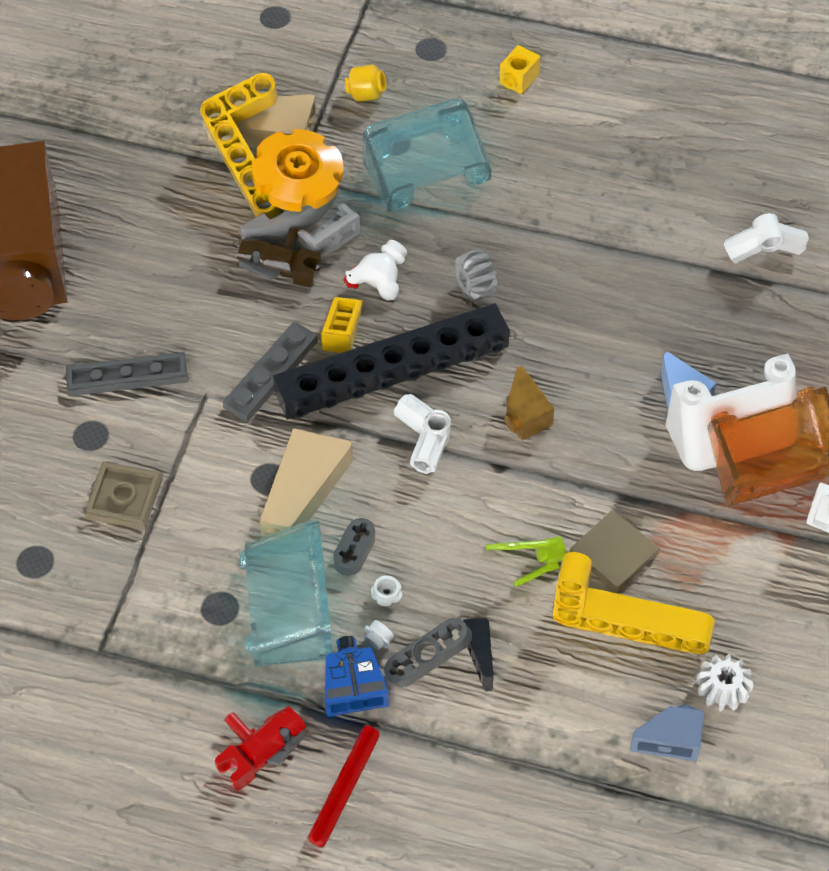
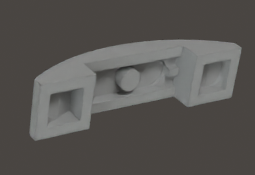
[240,193,338,244]

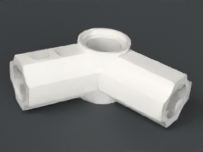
[724,213,809,264]
[394,394,451,474]

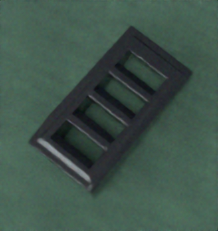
[463,618,494,692]

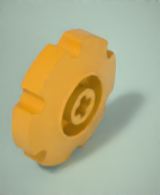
[252,129,343,212]

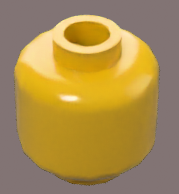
[345,64,386,102]

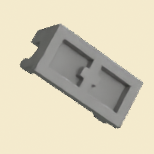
[296,203,360,259]

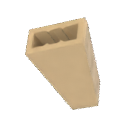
[203,94,317,147]
[260,428,353,544]

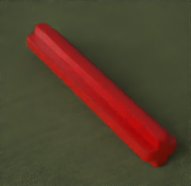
[308,725,380,848]

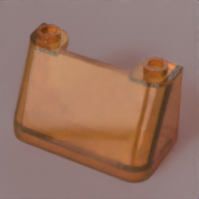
[707,387,829,506]

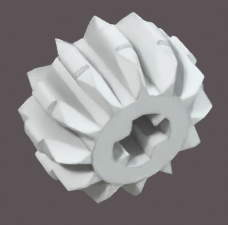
[696,654,754,712]

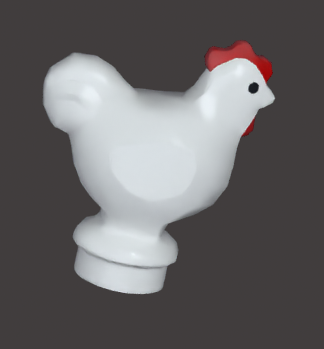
[343,240,408,301]

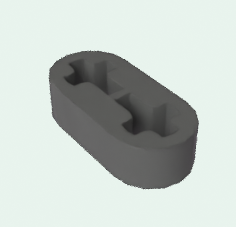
[334,518,375,576]

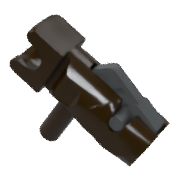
[237,228,321,288]

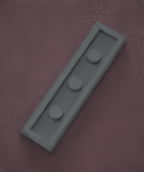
[66,352,188,397]

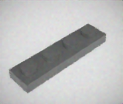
[222,321,318,422]

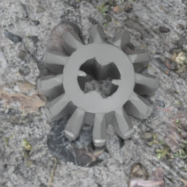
[454,249,498,300]

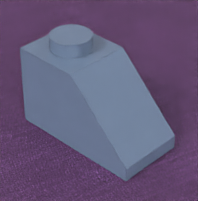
[630,705,704,761]

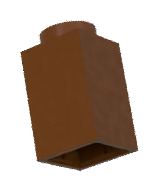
[0,141,68,320]

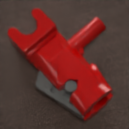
[214,706,308,791]

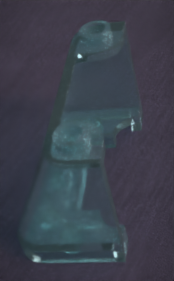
[362,98,492,212]
[239,520,332,667]

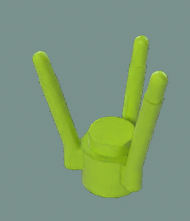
[485,536,566,587]

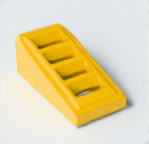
[321,297,363,353]

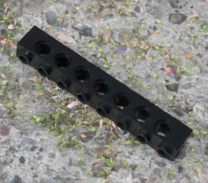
[273,303,510,420]

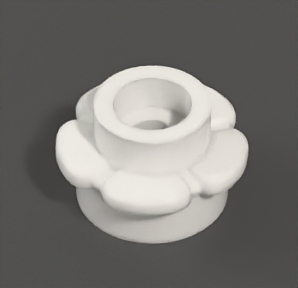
[371,576,402,606]
[364,620,394,650]

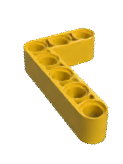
[200,73,279,220]
[553,552,715,654]

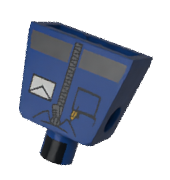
[325,636,389,717]

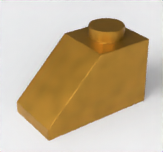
[505,366,554,441]

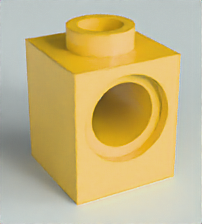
[499,45,540,94]

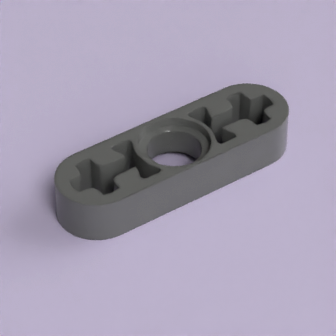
[384,618,472,688]

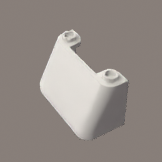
[665,353,798,471]

